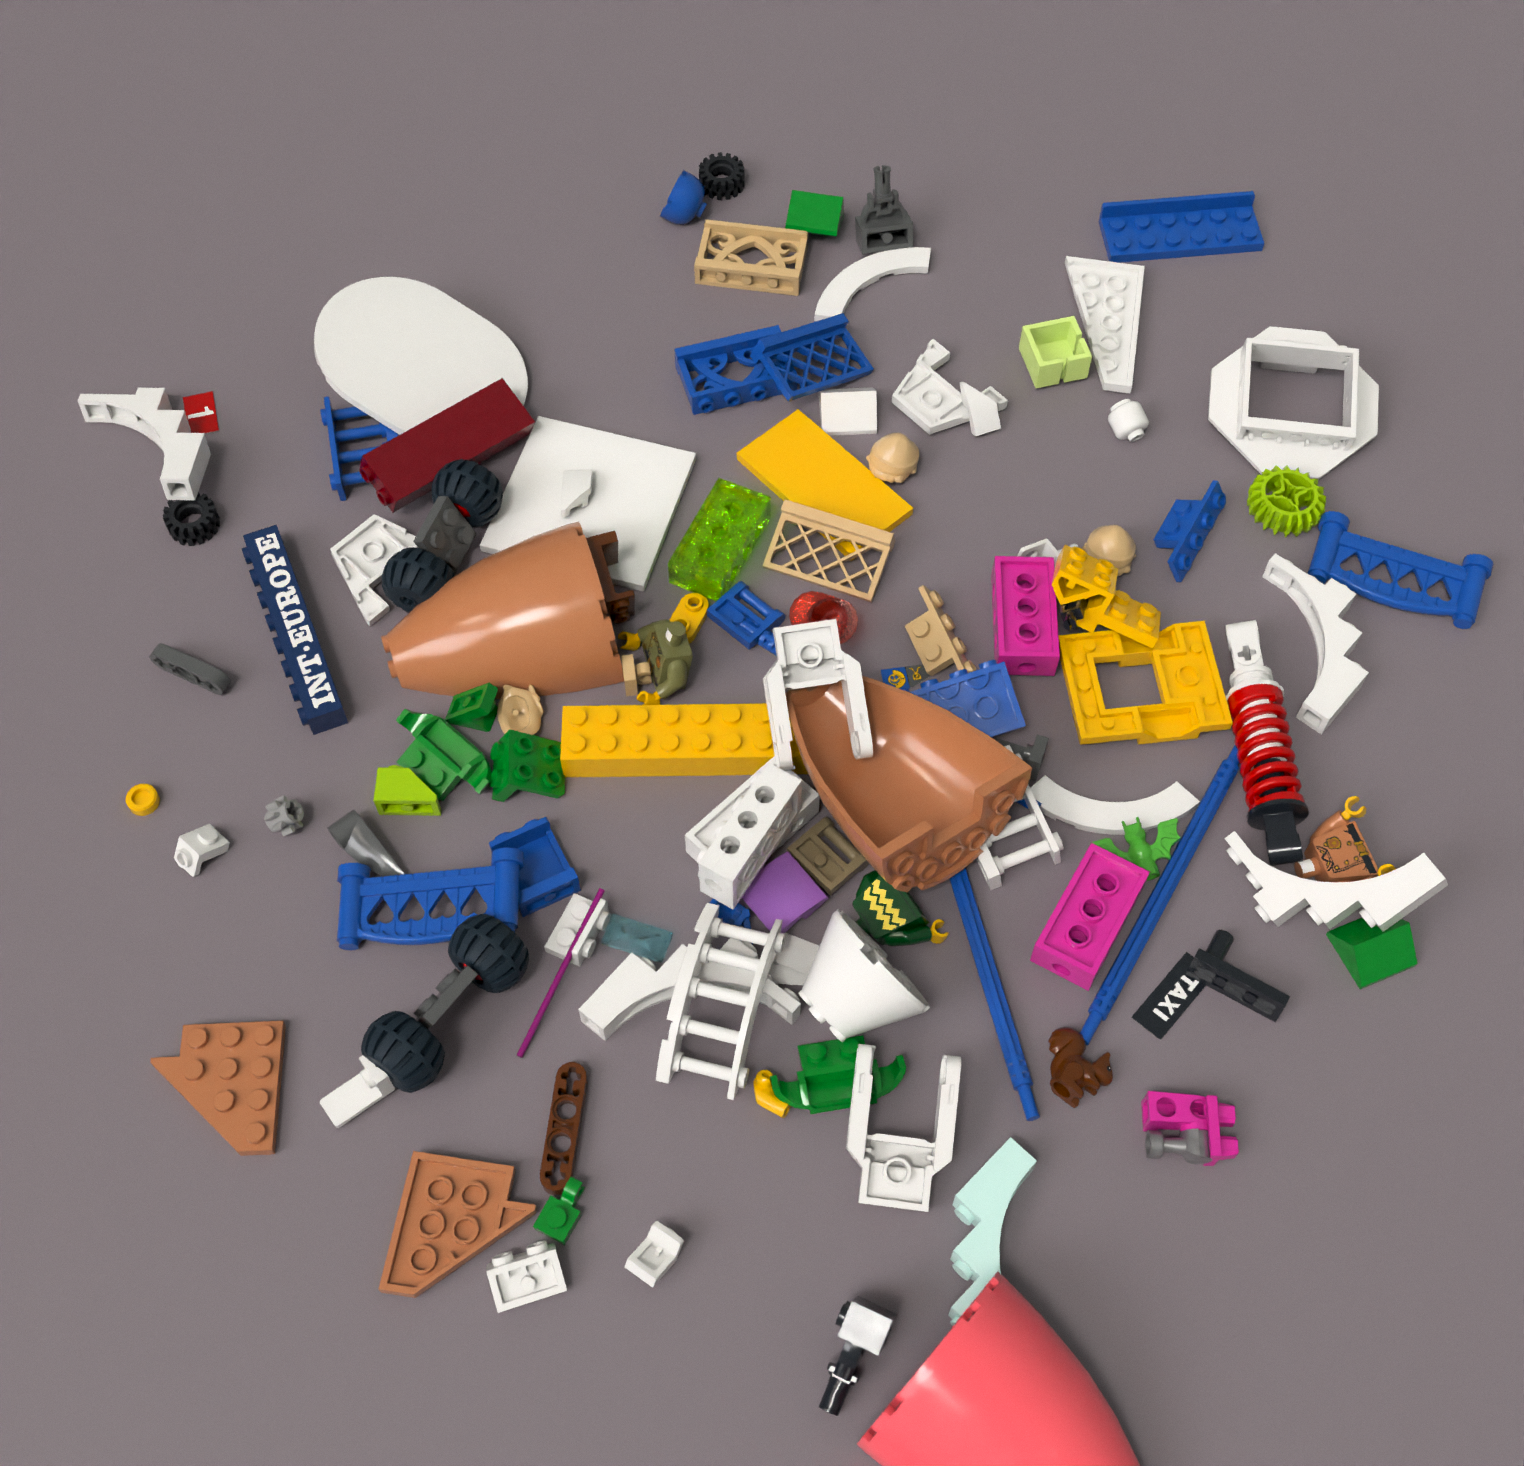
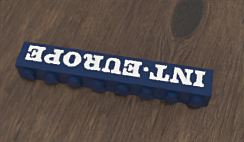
[241,524,348,735]

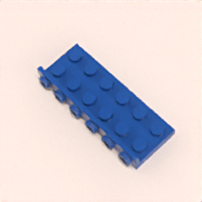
[1098,191,1264,263]
[902,659,1026,738]

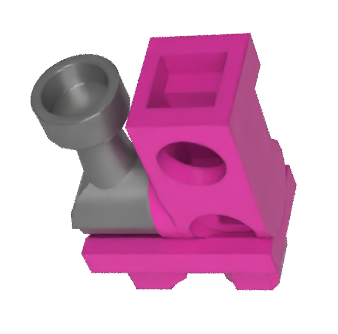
[1141,1091,1239,1166]

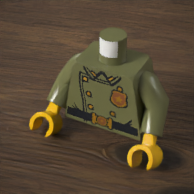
[618,619,693,705]

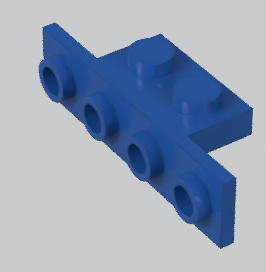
[1153,480,1226,582]

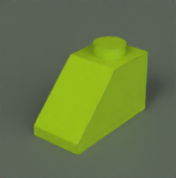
[373,765,441,816]

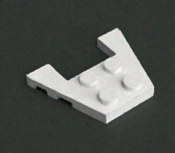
[892,339,1008,435]
[330,514,418,627]

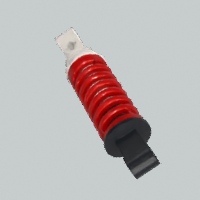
[1225,620,1309,866]

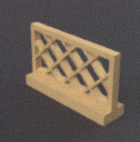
[762,499,895,603]

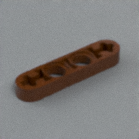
[540,1062,588,1196]

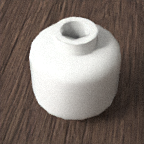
[1108,399,1149,442]

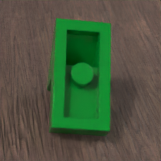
[445,682,498,732]

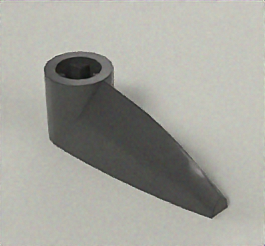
[327,809,404,876]

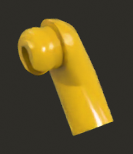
[753,1070,791,1118]

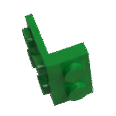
[490,729,565,802]

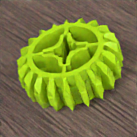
[1247,465,1326,538]

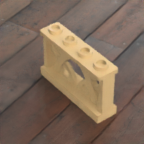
[694,220,808,296]

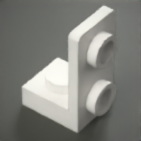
[320,1055,395,1128]

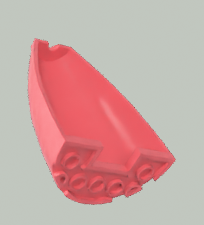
[857,1271,1141,1466]

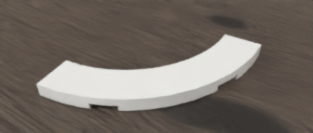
[814,247,931,321]
[1030,775,1200,835]

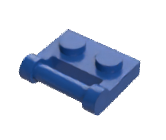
[707,581,786,650]

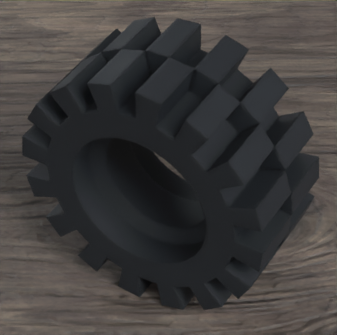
[699,152,745,200]
[163,492,220,546]

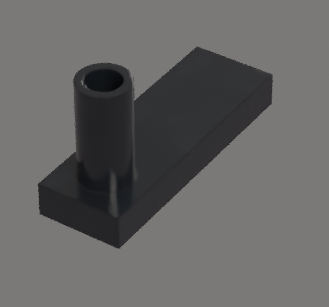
[1186,930,1290,1022]

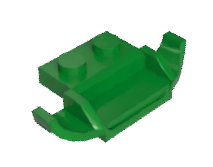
[396,709,492,801]
[770,1035,906,1114]

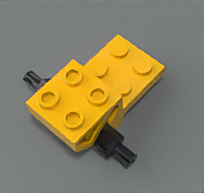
[1052,544,1161,649]

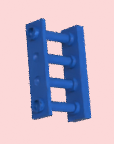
[320,396,399,501]

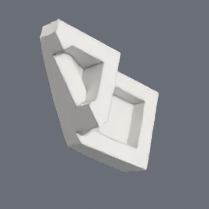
[960,382,1001,436]

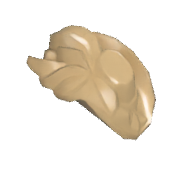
[497,684,544,735]

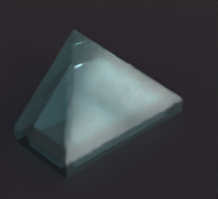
[601,914,673,963]

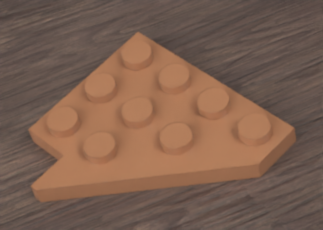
[150,1021,286,1156]
[378,1151,537,1298]

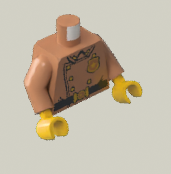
[1294,796,1396,883]

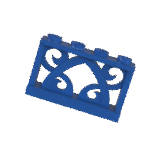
[674,325,798,415]

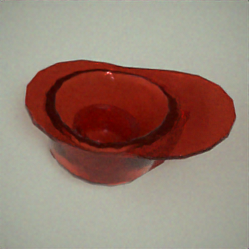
[789,591,858,644]

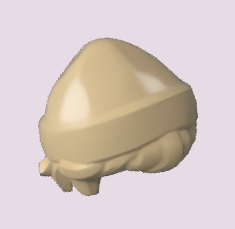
[866,433,919,483]
[1083,525,1136,576]

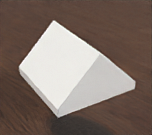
[818,387,877,436]

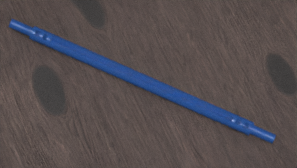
[1080,745,1239,1046]
[949,867,1040,1121]

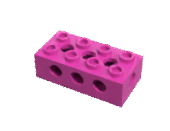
[991,556,1060,676]
[1030,843,1150,991]

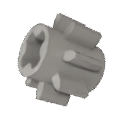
[264,795,304,837]

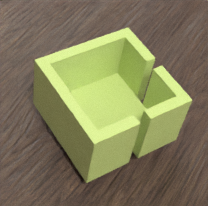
[1019,316,1092,388]

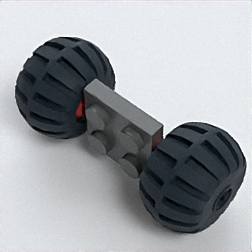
[382,459,503,613]
[361,914,529,1093]

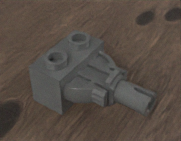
[855,165,913,254]

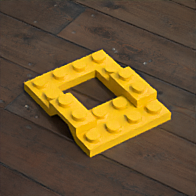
[1058,621,1233,745]

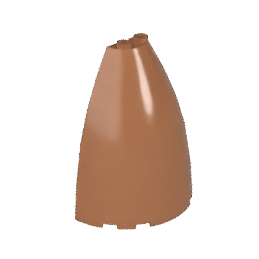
[381,521,624,699]
[785,676,1032,892]

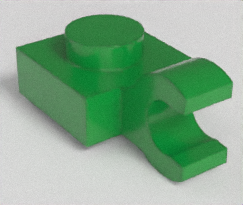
[533,1177,585,1246]

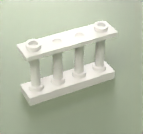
[976,745,1064,891]

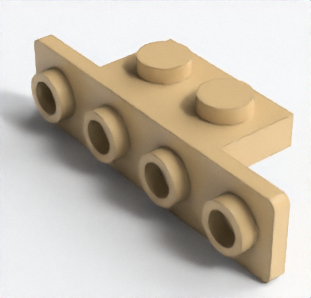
[905,585,977,676]

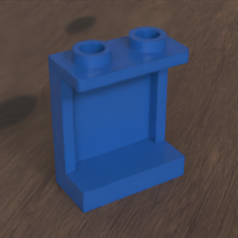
[489,817,581,917]

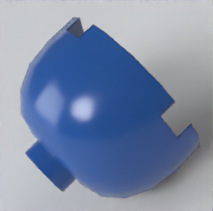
[660,170,707,225]

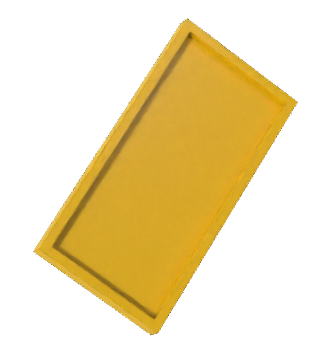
[737,409,913,561]

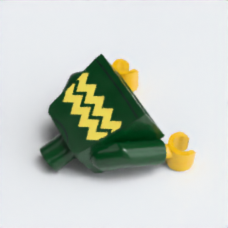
[852,870,949,947]

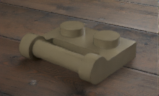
[787,817,870,896]

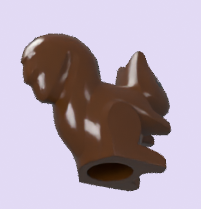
[1048,1027,1113,1108]

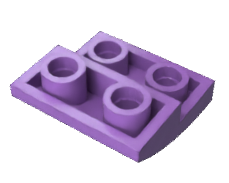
[742,851,829,933]

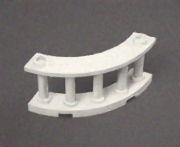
[656,903,786,1100]

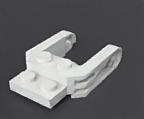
[763,619,873,771]
[846,1044,961,1212]

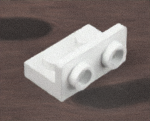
[544,893,611,967]
[486,1240,567,1313]

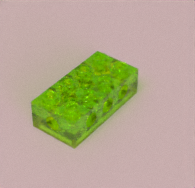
[668,478,771,601]

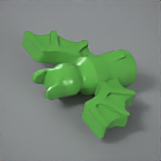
[1092,817,1181,881]

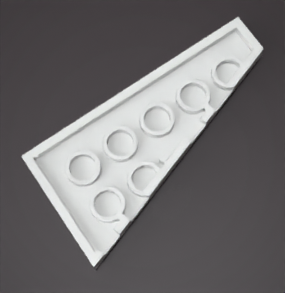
[1065,256,1145,394]

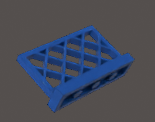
[750,313,874,402]

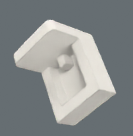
[174,824,230,877]
[625,1221,684,1288]

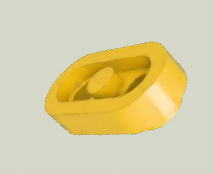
[669,593,709,644]

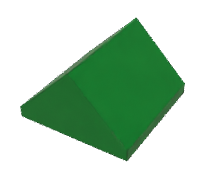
[785,190,844,236]
[1326,917,1418,989]

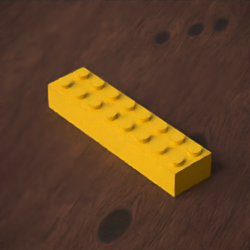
[560,703,808,777]

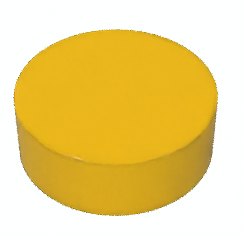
[126,783,160,816]

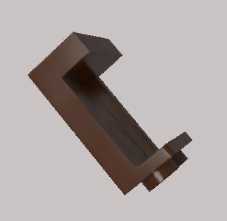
[586,531,635,623]

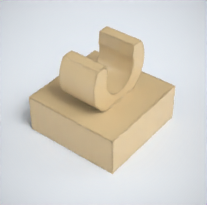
[621,654,652,697]

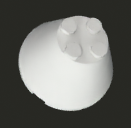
[799,909,930,1042]

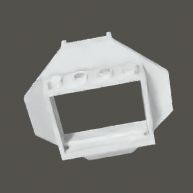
[1208,326,1379,480]

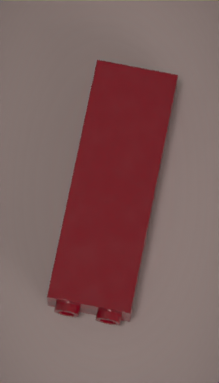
[359,378,535,513]

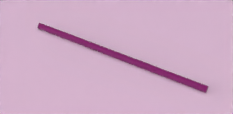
[516,888,605,1058]

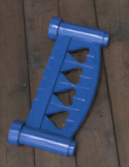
[1308,511,1493,629]
[337,847,524,950]

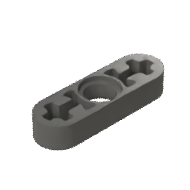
[149,643,231,695]

